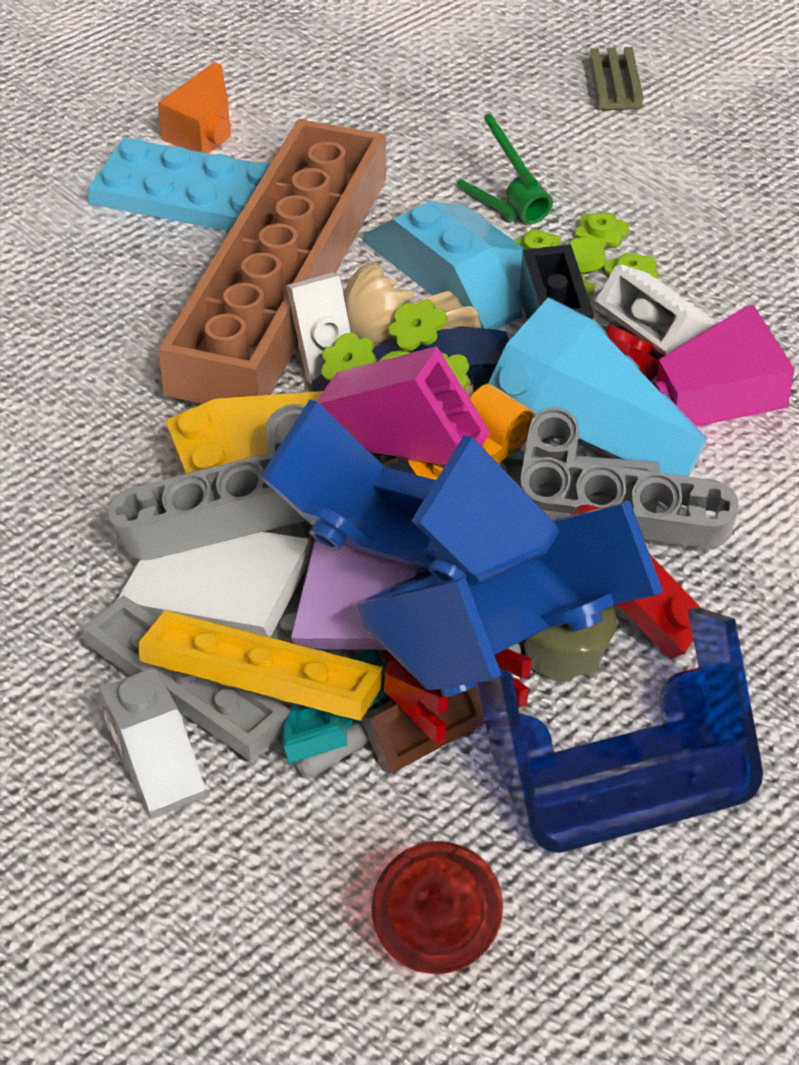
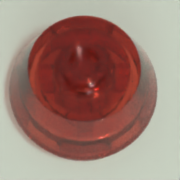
[371,841,503,974]

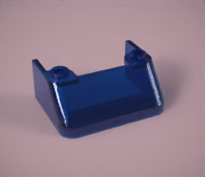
[477,607,763,853]

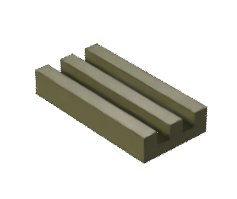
[589,47,643,110]

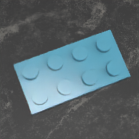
[87,138,270,231]

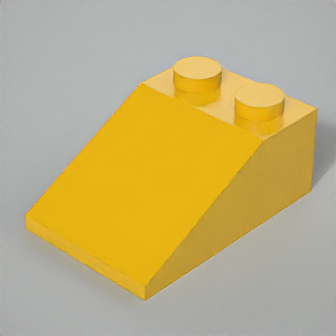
[165,391,323,474]

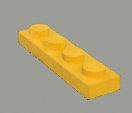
[139,610,383,721]

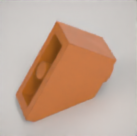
[158,62,231,154]

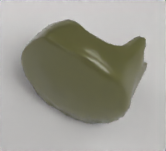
[524,605,616,682]

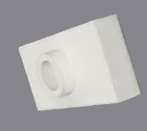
[286,272,351,385]

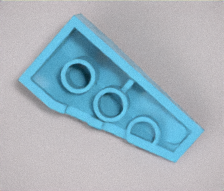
[488,298,708,477]

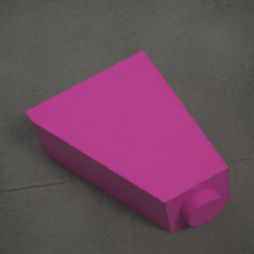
[652,305,795,427]
[317,346,490,465]

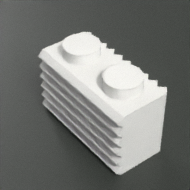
[595,264,716,356]

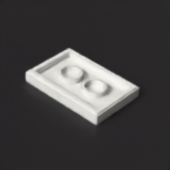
[116,532,313,638]

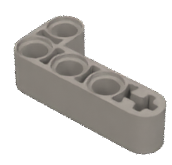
[108,404,307,560]
[521,408,739,548]

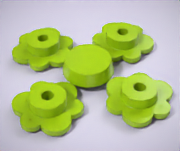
[514,213,659,300]
[321,299,469,389]

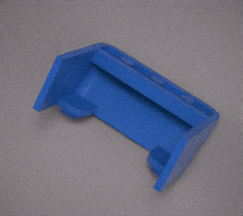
[260,399,560,585]
[355,501,663,697]

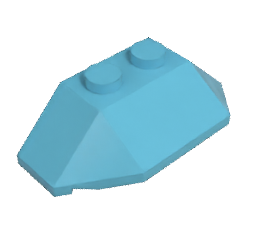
[364,201,524,330]

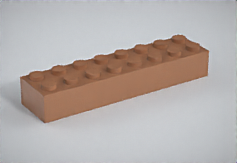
[158,119,386,404]

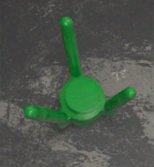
[457,114,553,224]

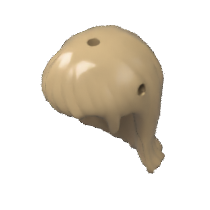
[343,263,481,347]

